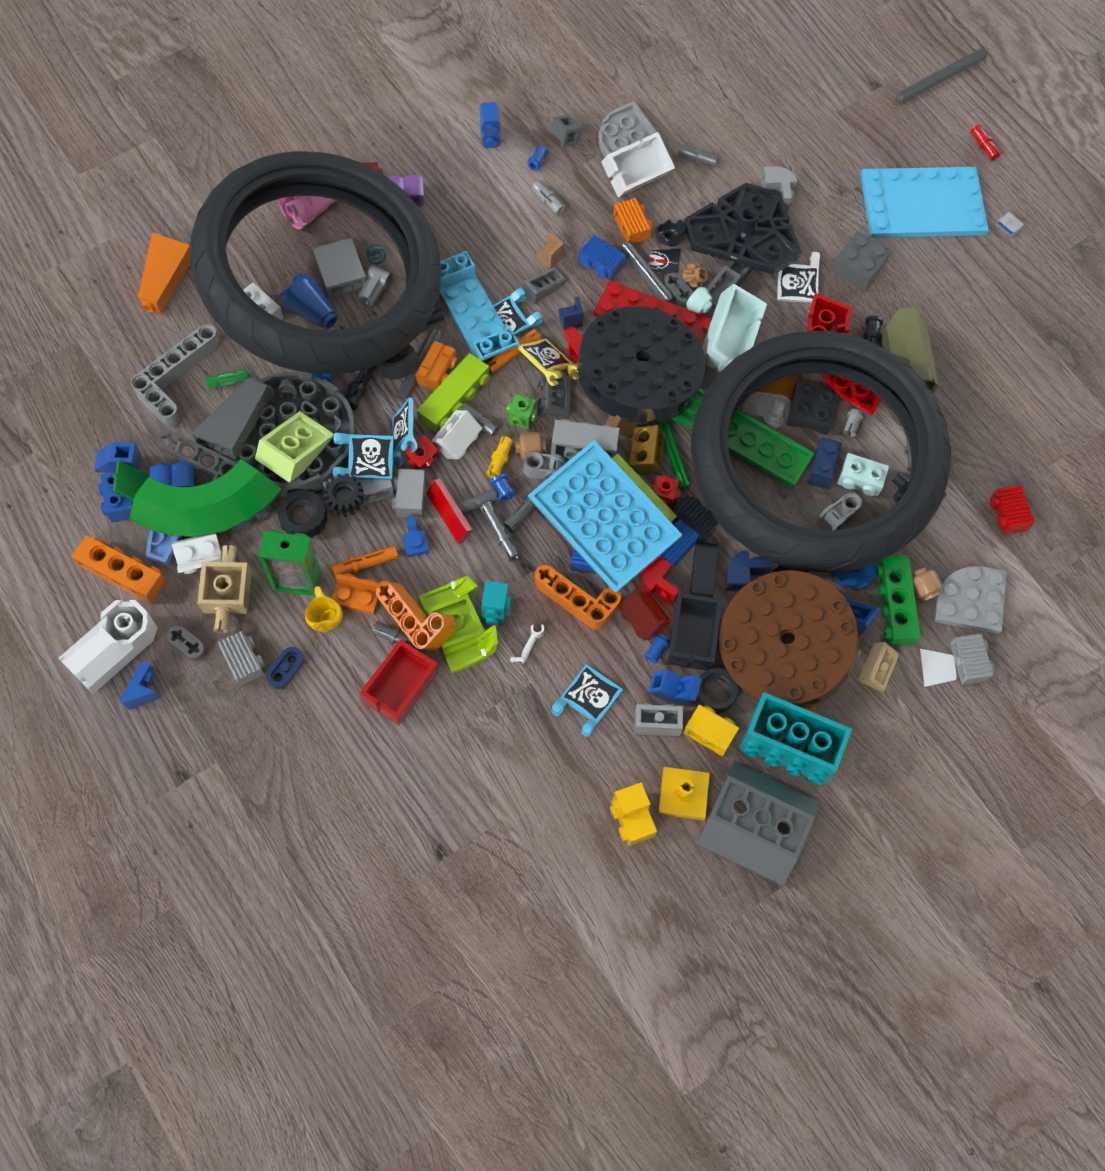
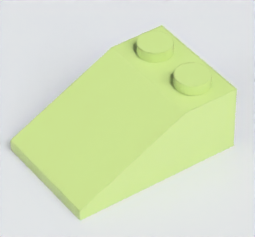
[255,411,334,483]

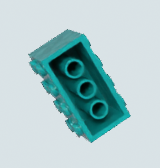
[739,692,852,785]

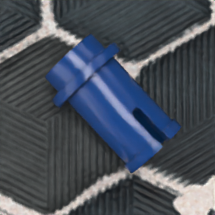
[528,145,548,171]
[644,634,670,664]

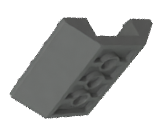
[696,761,819,886]

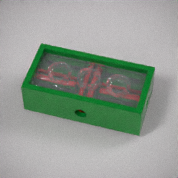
[258,530,322,596]

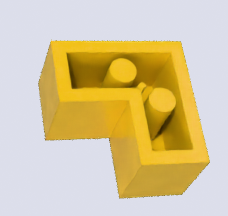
[610,782,657,846]

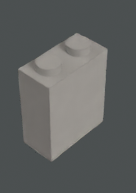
[313,238,366,299]

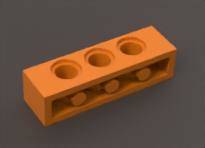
[71,535,166,604]

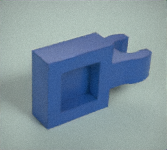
[403,516,429,558]

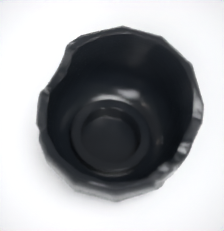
[655,219,686,247]

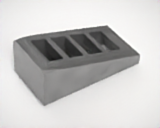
[523,267,567,304]

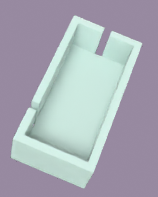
[702,284,767,373]

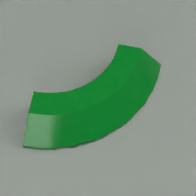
[129,459,282,537]

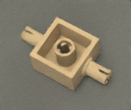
[197,545,252,633]

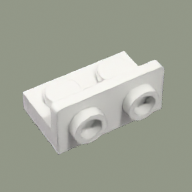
[172,533,222,574]

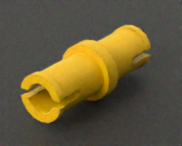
[487,436,513,478]

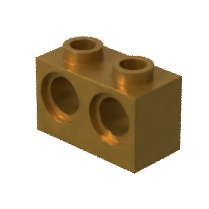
[628,425,666,475]

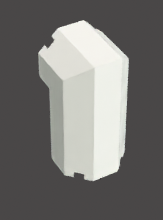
[58,600,158,694]

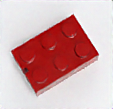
[359,639,439,726]

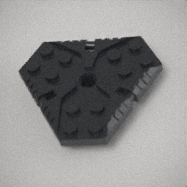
[684,183,802,275]

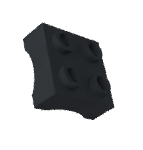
[786,382,838,435]

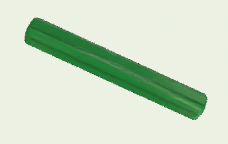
[655,420,691,490]

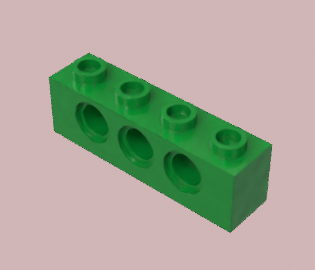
[876,555,921,646]

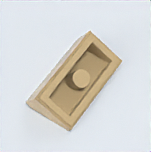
[858,642,900,692]

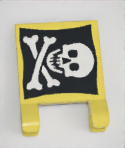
[518,339,579,386]

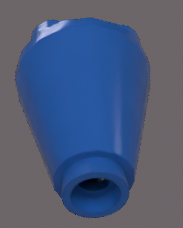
[280,273,338,329]

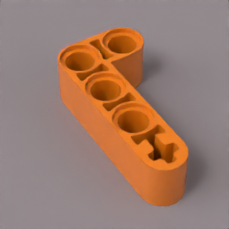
[535,565,621,630]
[376,581,456,651]

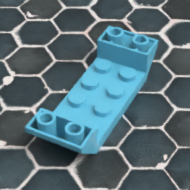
[439,251,519,361]

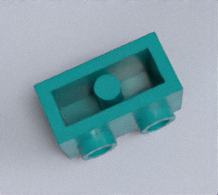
[481,581,511,626]

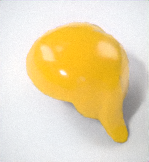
[305,586,343,633]

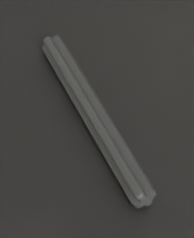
[896,47,988,103]

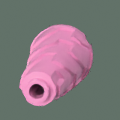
[278,196,337,230]

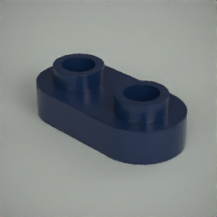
[266,647,304,689]

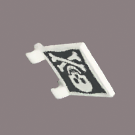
[777,252,820,303]

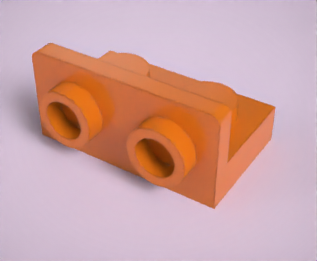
[332,573,379,615]

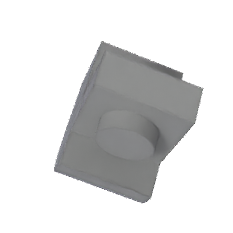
[761,166,797,210]

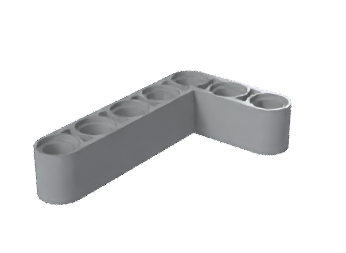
[131,324,220,428]

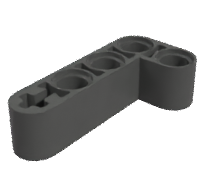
[157,430,236,481]

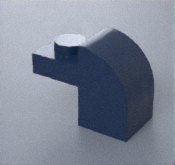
[725,551,772,591]

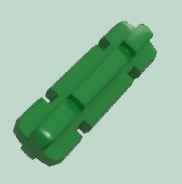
[206,369,248,389]

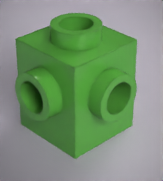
[506,394,538,430]

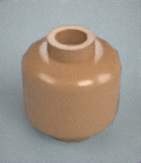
[515,432,546,460]
[912,567,943,601]

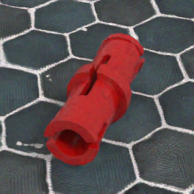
[970,124,1001,161]

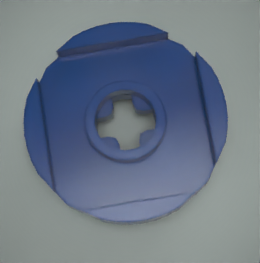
[831,563,877,591]

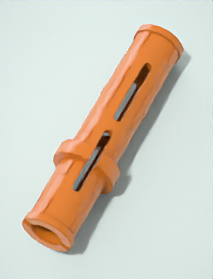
[485,329,541,374]
[331,545,398,577]

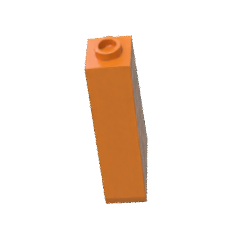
[138,233,190,314]

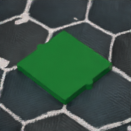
[113,460,150,501]

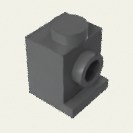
[551,114,582,147]

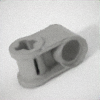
[523,452,565,480]
[819,493,862,530]

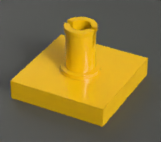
[658,767,710,820]

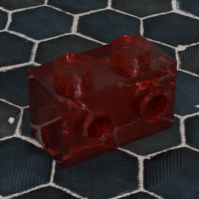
[617,587,672,641]

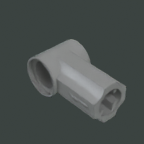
[358,266,393,307]

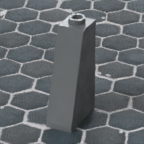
[192,378,271,459]

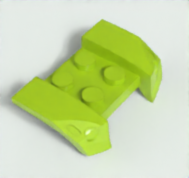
[418,576,498,674]

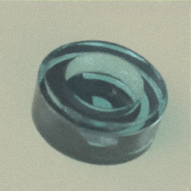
[366,244,386,265]

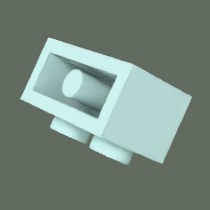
[837,453,889,497]

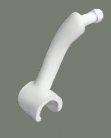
[510,624,544,664]

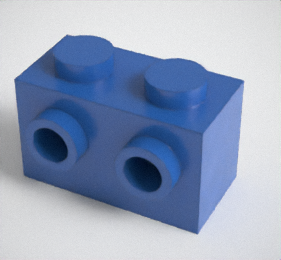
[98,472,133,522]

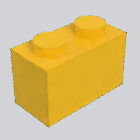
[683,705,739,757]

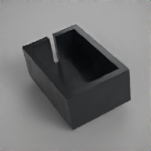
[666,592,722,670]

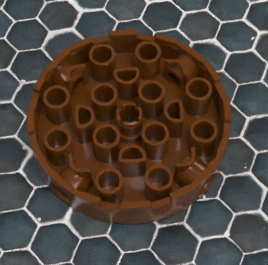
[719,571,859,708]

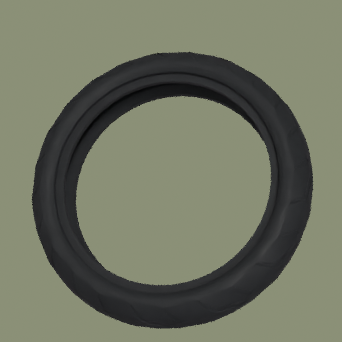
[190,151,441,374]
[691,331,951,572]

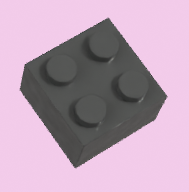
[832,231,891,291]

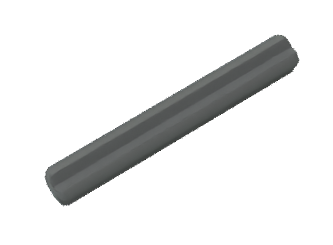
[621,241,674,303]
[398,328,442,399]

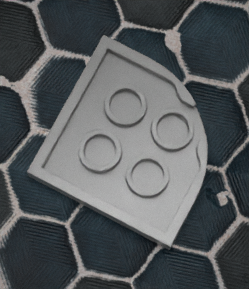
[598,101,663,157]
[933,566,1007,634]

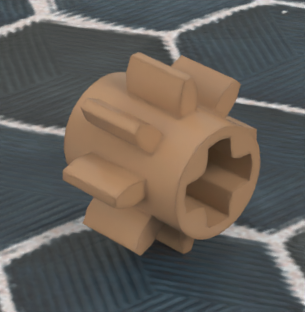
[683,263,708,288]

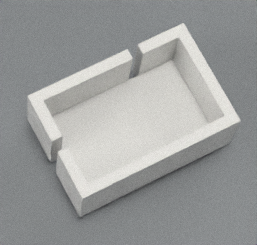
[601,132,675,198]

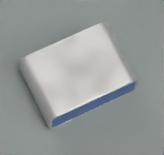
[996,212,1024,237]

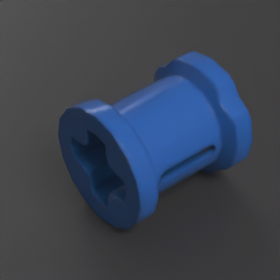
[490,474,517,502]

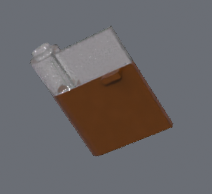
[738,374,800,428]

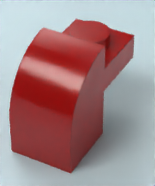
[640,556,680,604]

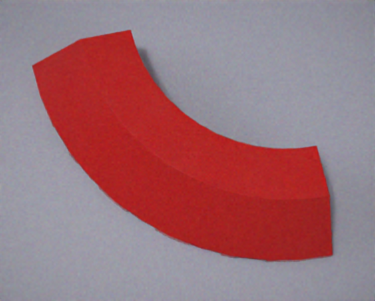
[807,293,881,415]

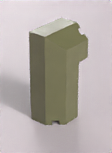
[880,307,939,394]

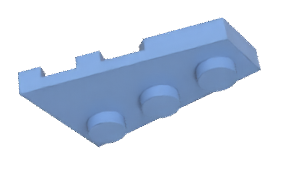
[146,530,183,566]

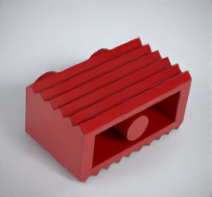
[990,485,1035,535]

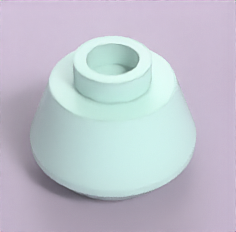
[686,287,713,314]

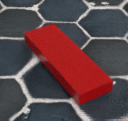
[426,479,472,544]

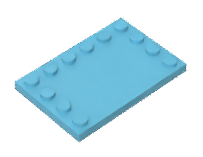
[860,167,989,238]
[528,440,682,594]

